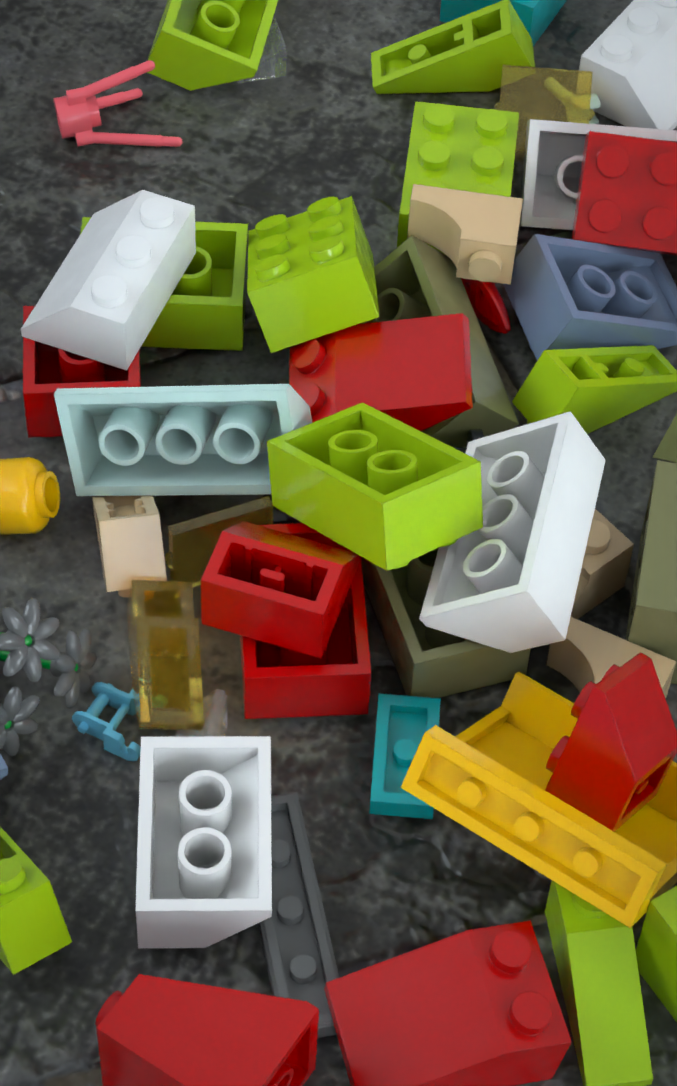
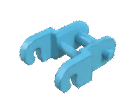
[72,682,168,761]

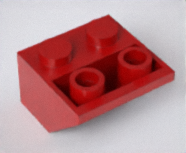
[201,521,360,658]
[545,652,677,832]

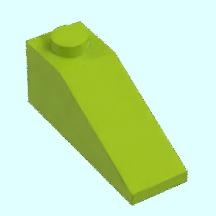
[371,0,536,94]
[512,345,677,434]
[545,881,653,1086]

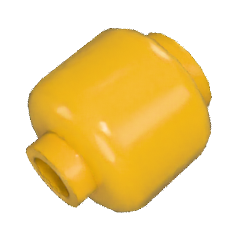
[0,457,60,535]

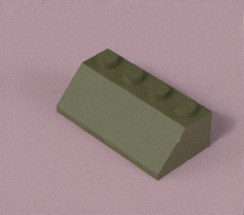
[360,235,519,447]

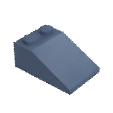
[503,234,677,361]

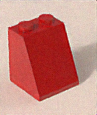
[95,974,319,1086]

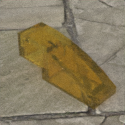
[127,580,204,730]

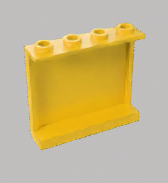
[400,672,677,928]

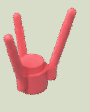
[53,60,183,147]

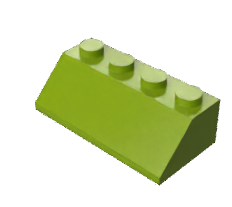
[147,0,278,91]

